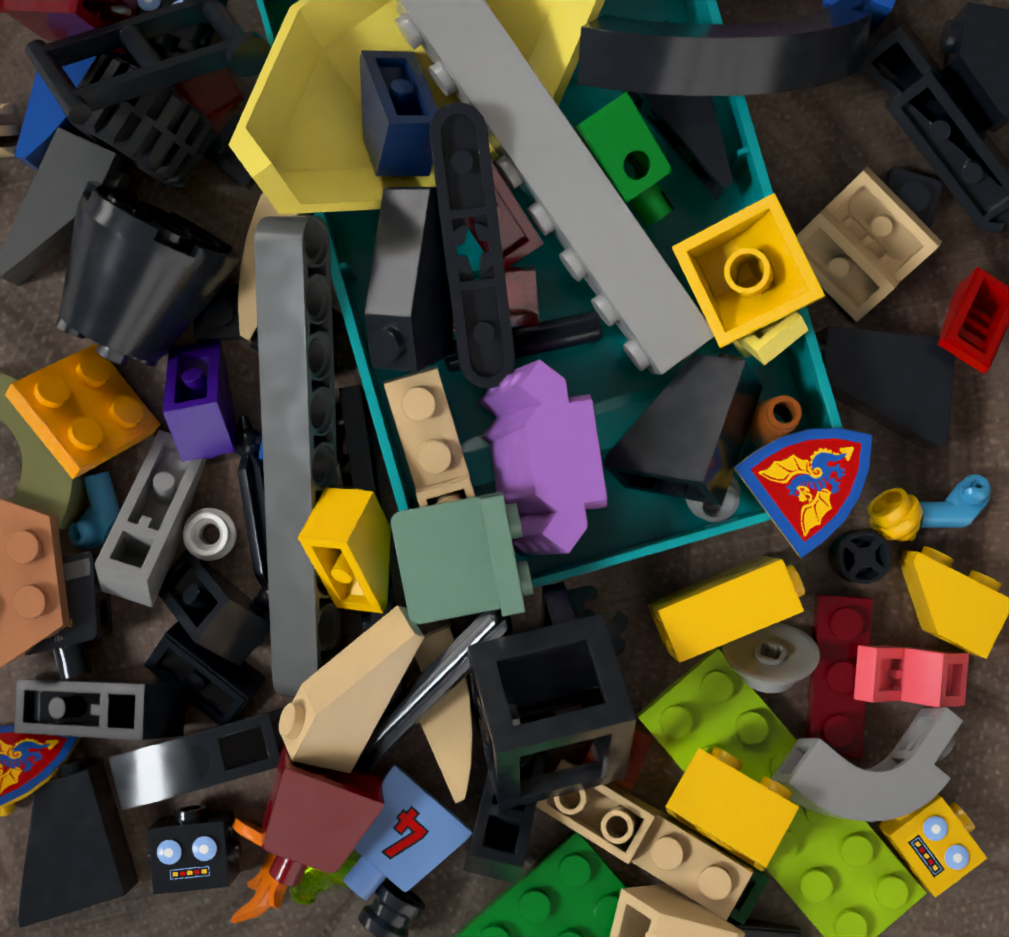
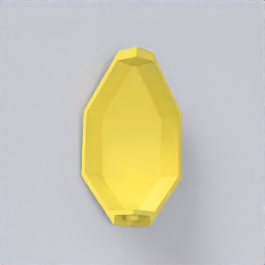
[229,0,605,214]

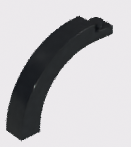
[577,0,872,96]

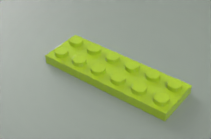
[636,648,927,937]

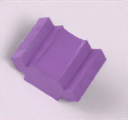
[476,360,607,556]

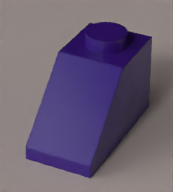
[163,340,236,462]

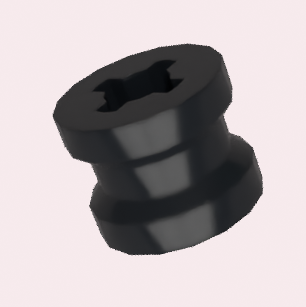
[829,530,892,584]
[358,878,426,937]

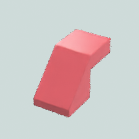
[854,645,969,708]

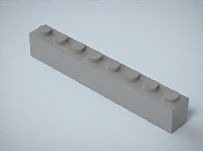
[395,0,714,374]

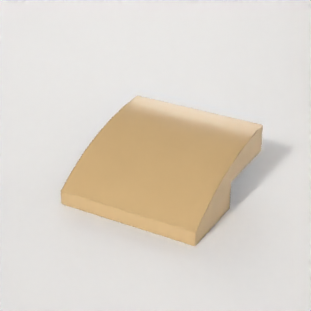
[796,166,942,322]

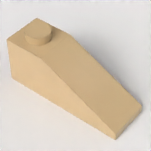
[279,605,424,773]

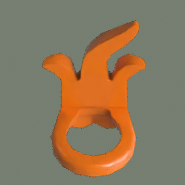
[230,817,288,923]

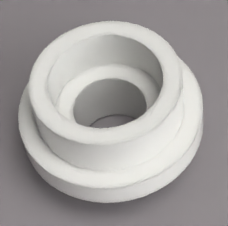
[183,508,237,561]

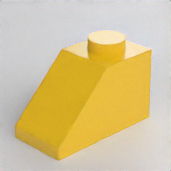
[298,487,391,614]

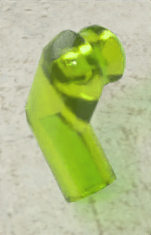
[290,859,356,905]

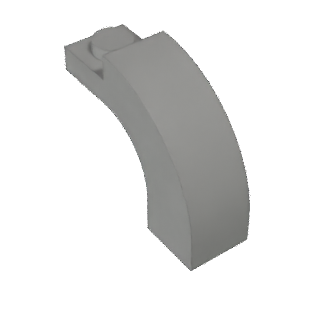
[771,707,963,822]

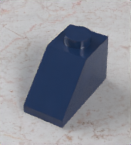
[360,50,438,177]

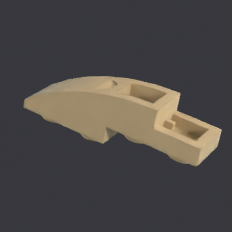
[384,366,476,507]
[536,759,753,920]

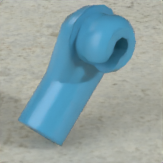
[920,474,991,528]

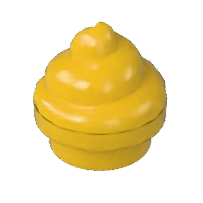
[868,488,923,542]

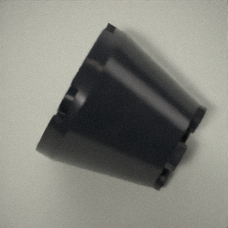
[55,181,241,367]

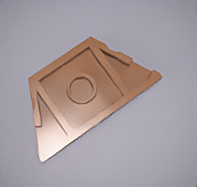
[0,497,70,669]

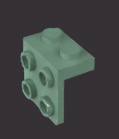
[391,491,534,624]

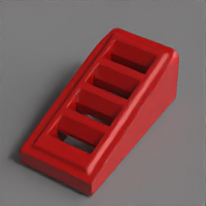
[937,266,1009,374]

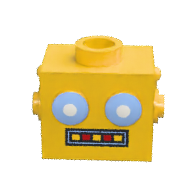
[875,794,988,898]

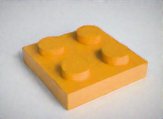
[5,343,161,479]

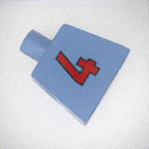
[343,762,473,901]

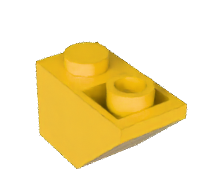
[898,546,1009,659]

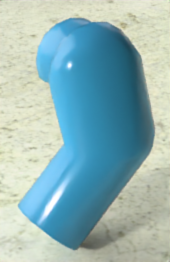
[68,471,120,549]

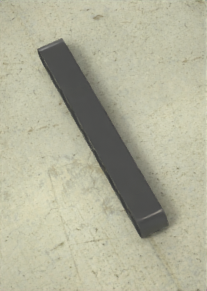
[254,216,343,698]

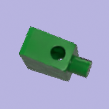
[574,91,674,227]

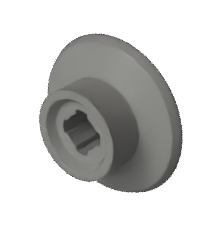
[722,622,820,693]

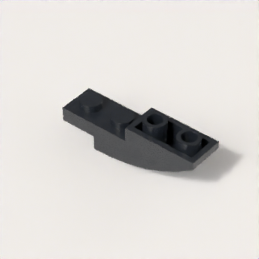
[109,707,285,810]

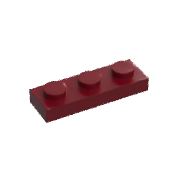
[806,594,873,758]

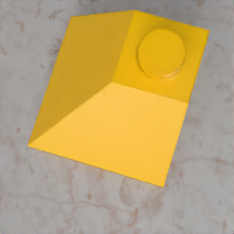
[672,193,826,348]

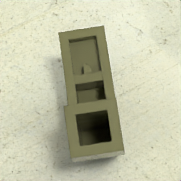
[0,372,89,529]

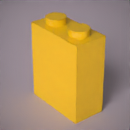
[646,556,805,663]

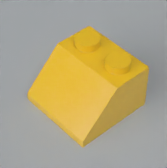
[665,747,799,872]

